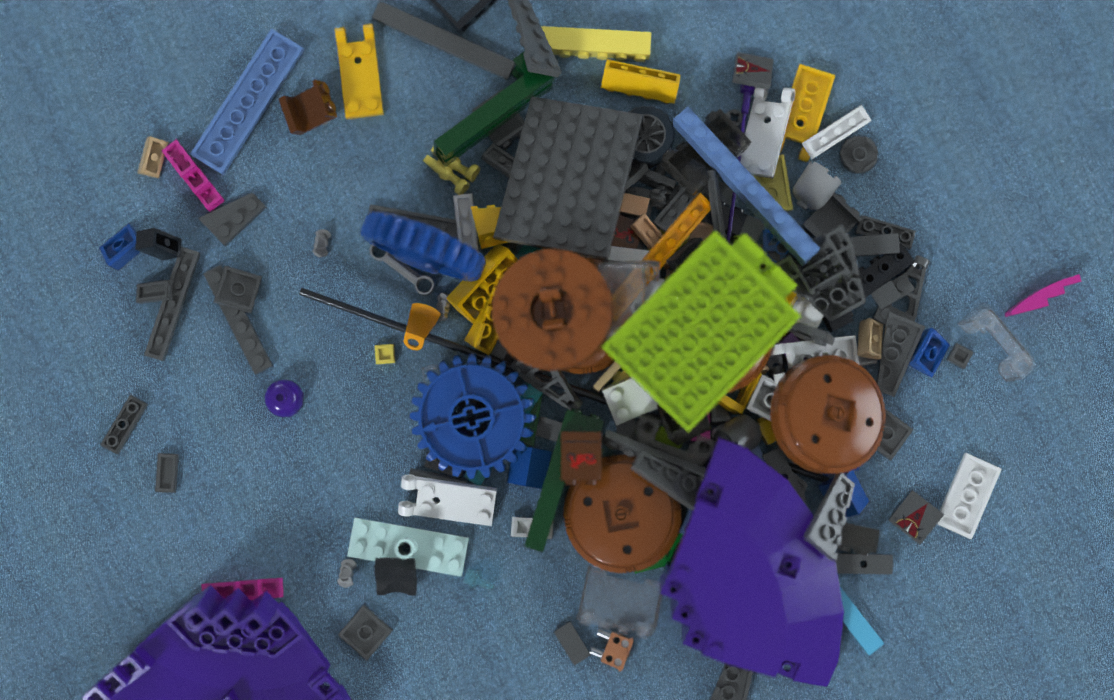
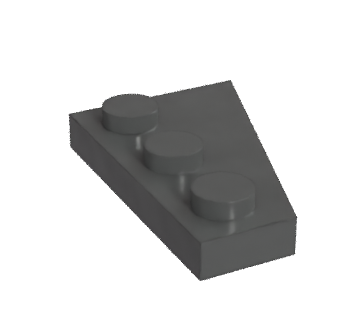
[198,192,267,246]

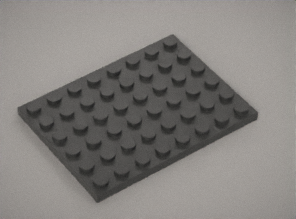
[493,97,643,260]

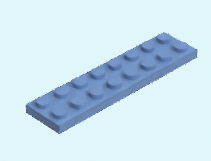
[190,28,304,176]

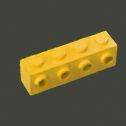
[601,59,681,104]

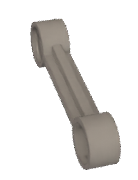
[370,245,435,296]

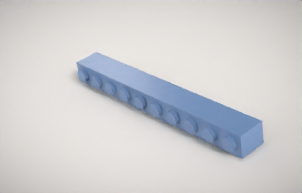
[673,107,820,266]

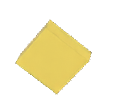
[374,344,396,365]

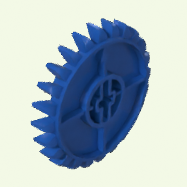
[409,353,536,479]

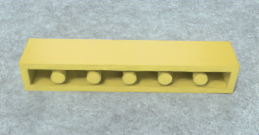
[541,26,651,62]

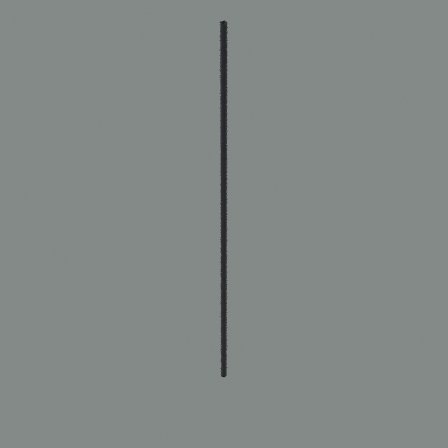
[299,288,829,483]

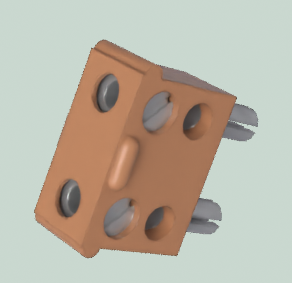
[590,629,634,672]

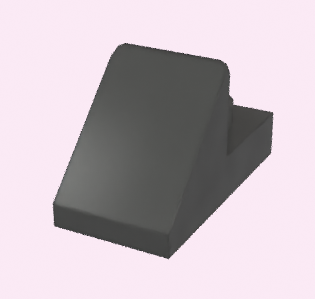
[871,274,915,310]

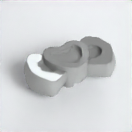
[312,229,331,258]
[436,293,450,322]
[337,559,357,588]

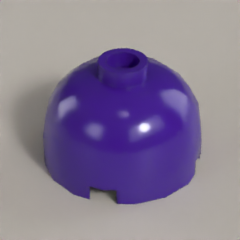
[264,379,304,418]

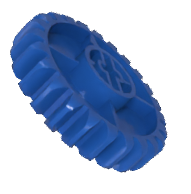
[361,212,485,282]

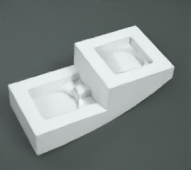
[511,517,553,539]

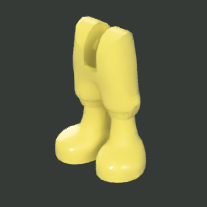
[423,146,480,195]

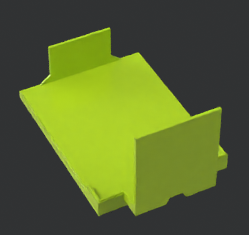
[602,231,801,432]

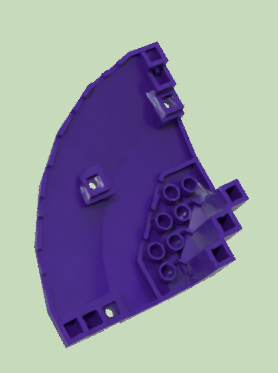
[659,437,844,687]
[82,585,351,700]

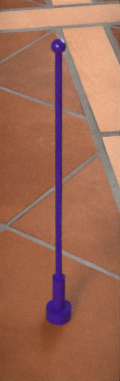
[726,84,755,244]

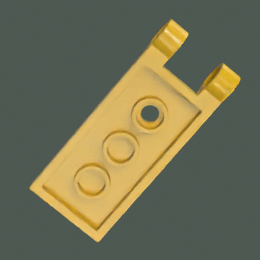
[335,23,384,119]
[780,64,836,162]

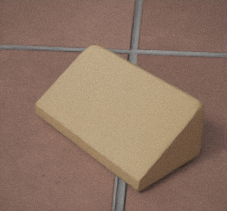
[137,136,168,178]
[857,318,883,360]

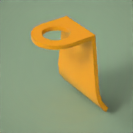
[403,303,441,350]

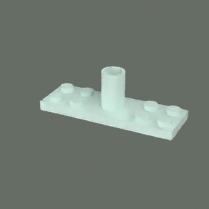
[347,518,469,577]

